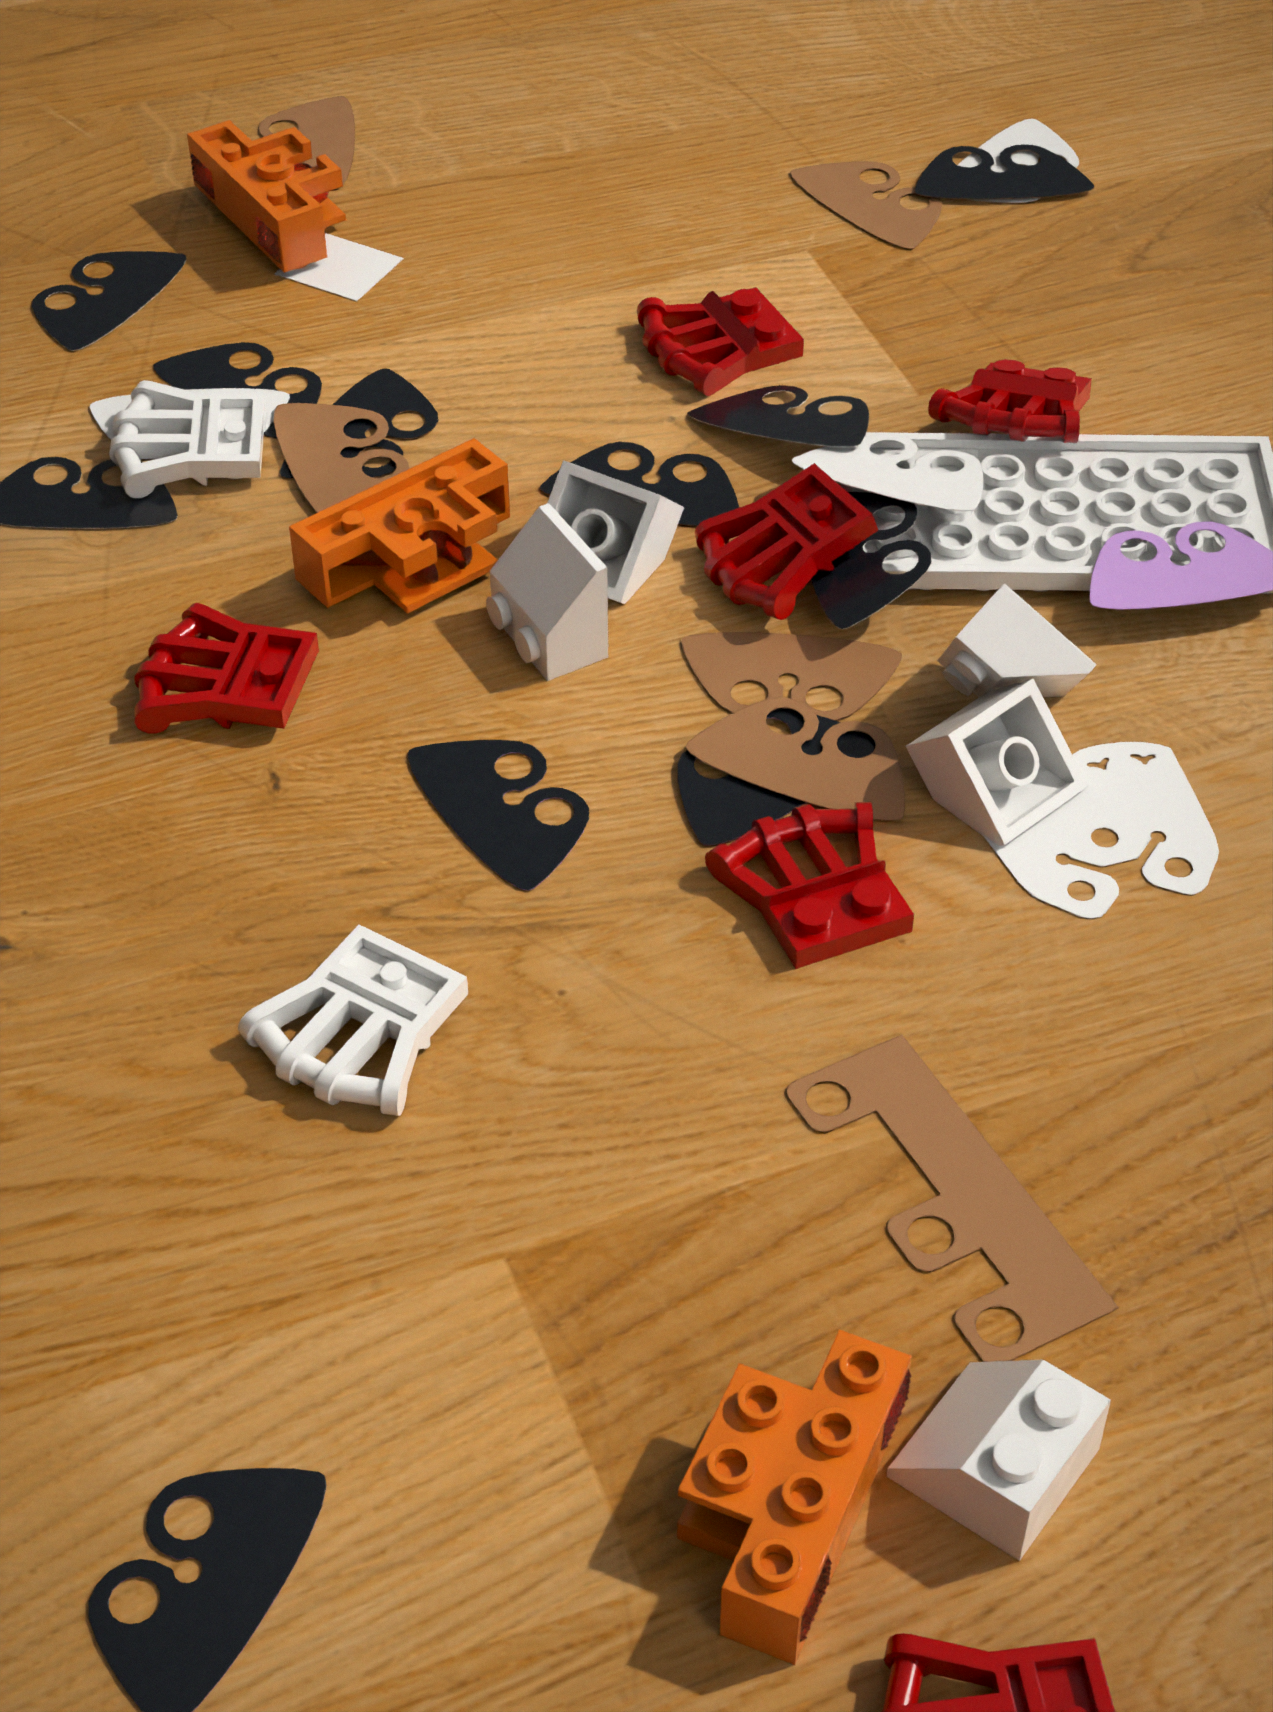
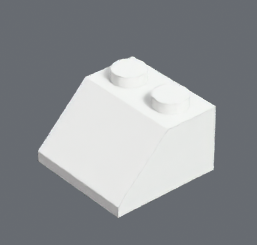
[547,460,684,604]
[486,503,608,681]
[937,583,1097,698]
[906,679,1088,846]
[887,1359,1111,1561]

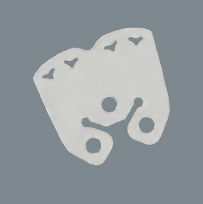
[983,742,1219,919]

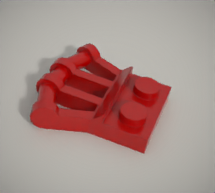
[637,287,804,396]
[928,359,1092,443]
[695,463,879,620]
[134,603,319,734]
[705,802,914,969]
[882,1633,1115,1712]

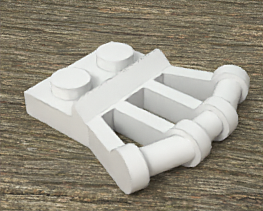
[109,380,265,498]
[238,925,468,1116]

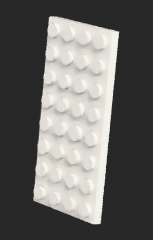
[837,432,1273,594]

